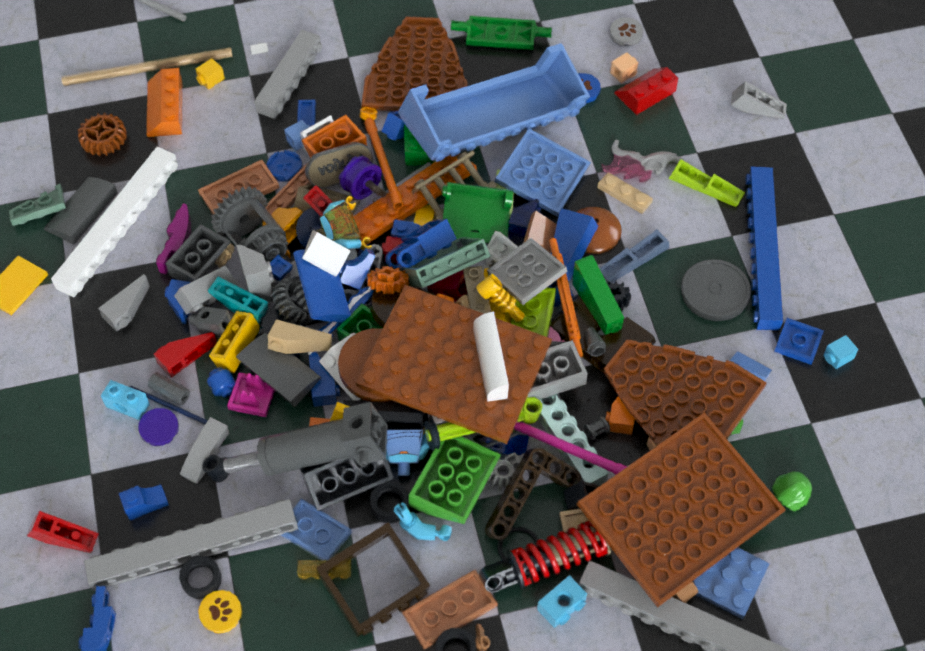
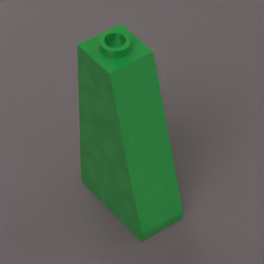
[572,255,624,335]

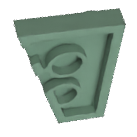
[9,184,66,226]

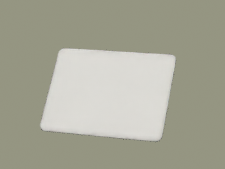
[250,43,268,55]

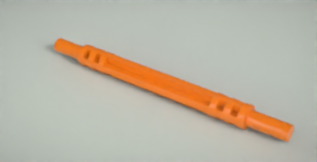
[549,238,583,357]

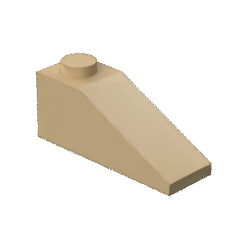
[268,320,332,354]

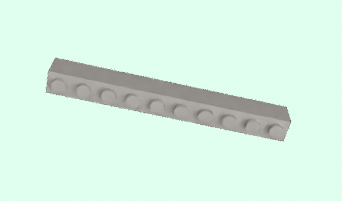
[84,499,298,591]
[579,561,791,651]

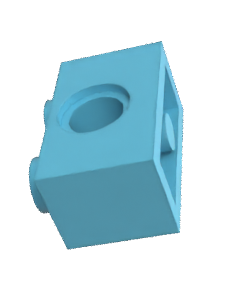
[101,380,150,420]
[537,575,587,628]

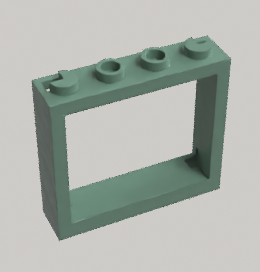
[400,237,491,288]

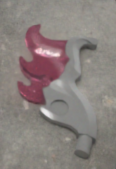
[601,140,684,182]

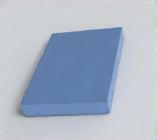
[282,498,352,562]

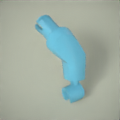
[394,503,452,541]

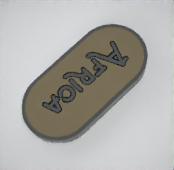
[305,142,373,189]

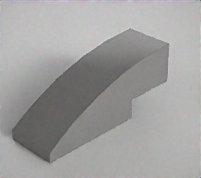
[180,417,229,484]

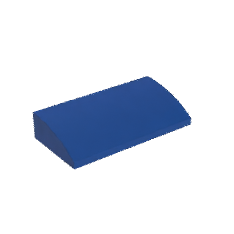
[293,250,351,323]

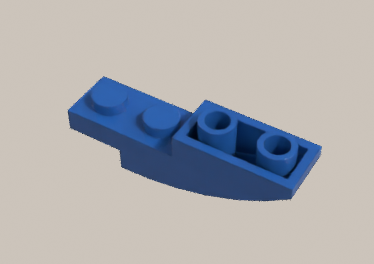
[79,586,116,651]

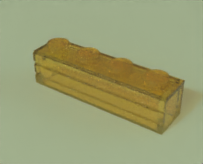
[297,560,352,579]

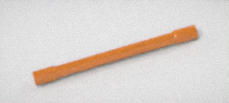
[364,118,404,210]

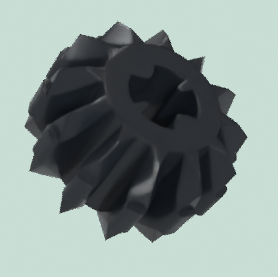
[607,280,631,312]

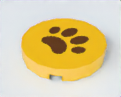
[198,590,242,634]

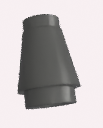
[584,327,606,357]

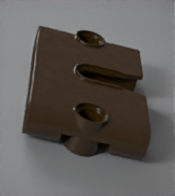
[550,294,656,374]

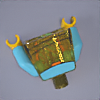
[315,196,372,250]

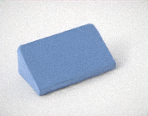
[730,351,772,381]

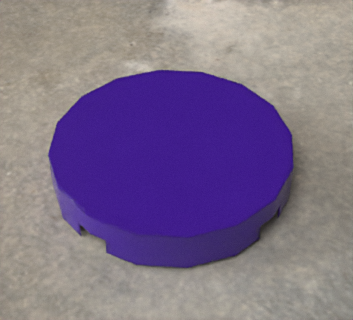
[138,408,179,446]

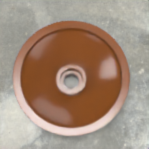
[576,207,622,254]

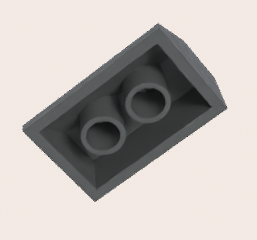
[166,224,231,282]

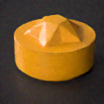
[360,107,377,120]

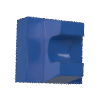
[270,255,293,281]

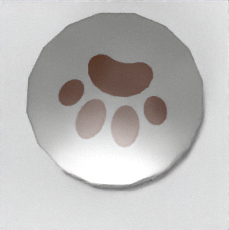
[610,17,643,46]

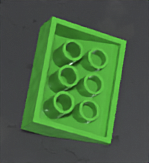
[408,436,501,524]

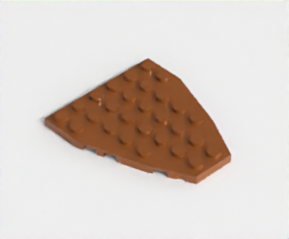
[362,17,468,111]
[604,340,767,446]

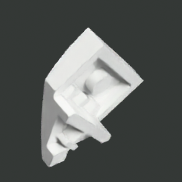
[484,231,518,268]

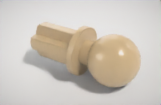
[215,243,234,268]

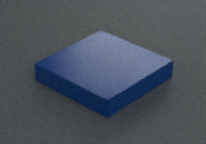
[774,318,824,365]

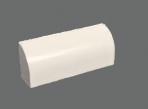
[473,312,509,402]

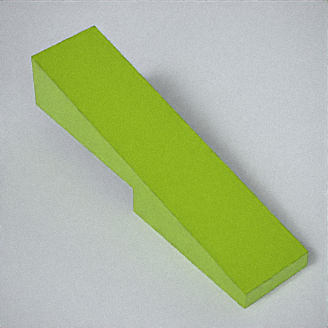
[669,159,745,207]

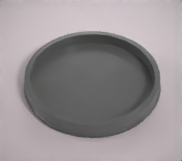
[681,259,751,321]

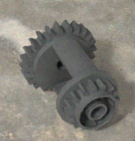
[211,186,288,262]

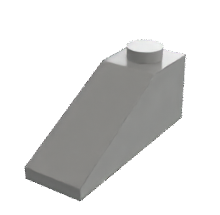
[731,81,787,119]
[99,274,150,332]

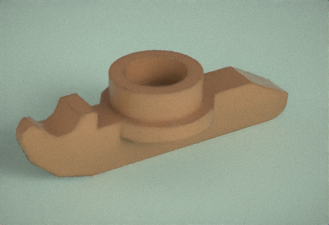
[475,624,490,651]

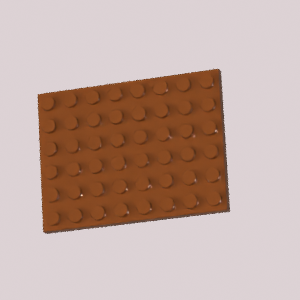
[356,285,552,444]
[577,412,786,608]

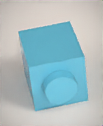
[824,335,858,369]

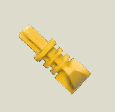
[476,274,525,322]

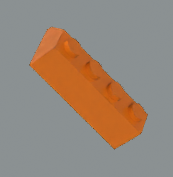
[147,68,182,137]

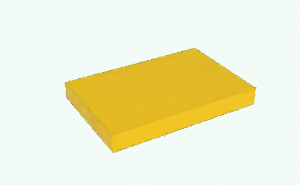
[0,256,48,316]

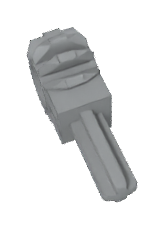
[487,444,546,491]

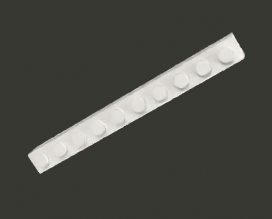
[51,147,178,297]

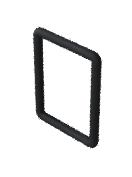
[473,429,519,448]

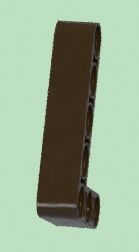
[485,448,581,539]

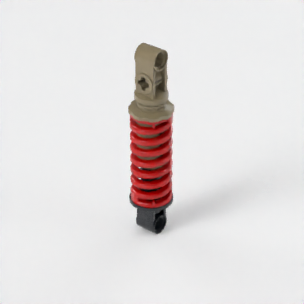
[479,521,611,593]

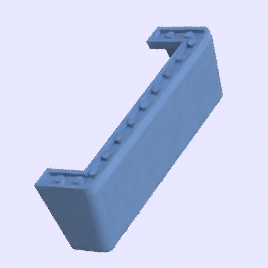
[398,43,590,162]

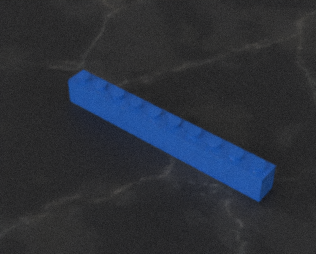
[745,167,783,331]

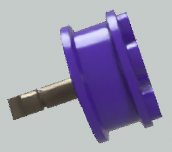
[339,156,386,200]

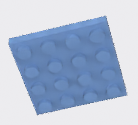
[494,129,591,216]

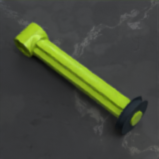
[424,397,543,451]

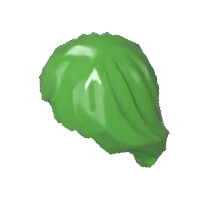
[772,471,812,511]

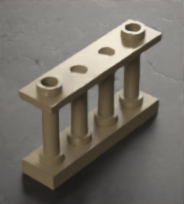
[411,151,497,221]
[463,266,491,314]

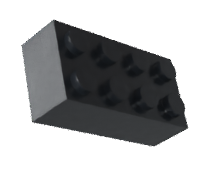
[300,457,394,511]

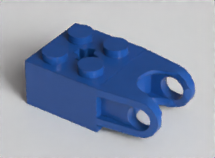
[386,219,457,269]

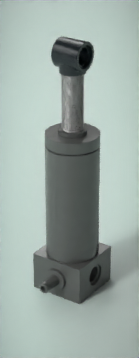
[202,402,387,483]

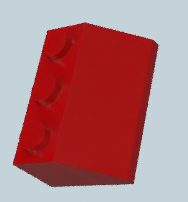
[615,67,678,115]

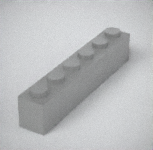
[254,30,322,119]

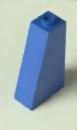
[551,208,598,282]

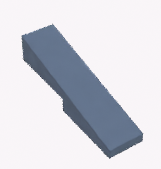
[599,229,670,283]

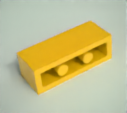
[209,311,260,373]

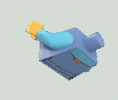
[386,428,430,476]

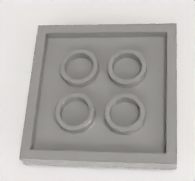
[487,238,568,305]

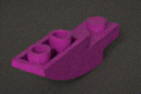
[156,203,191,274]

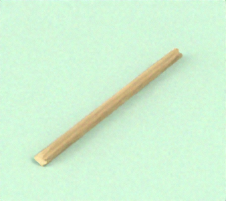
[62,47,232,86]

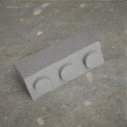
[174,265,238,314]

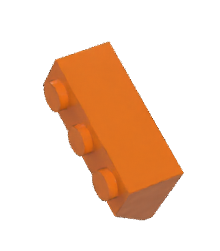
[302,115,367,158]

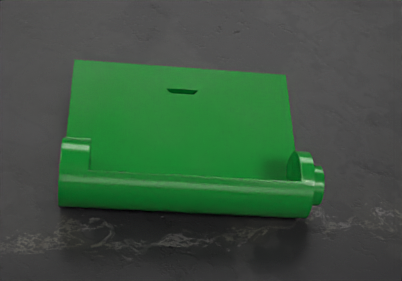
[442,182,513,244]

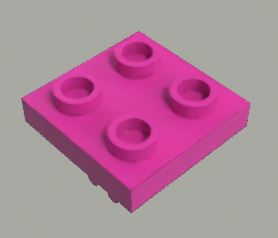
[227,372,275,417]

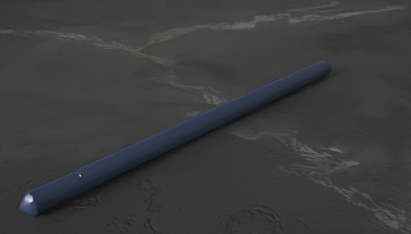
[129,385,208,424]

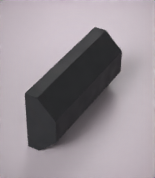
[343,400,425,430]

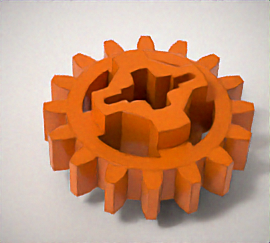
[367,266,409,294]

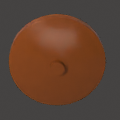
[338,328,392,402]

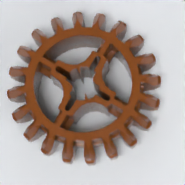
[78,113,127,157]

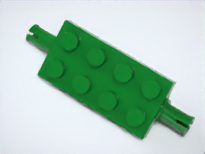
[451,16,552,50]

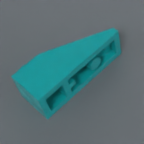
[208,277,268,325]

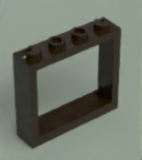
[316,522,430,637]

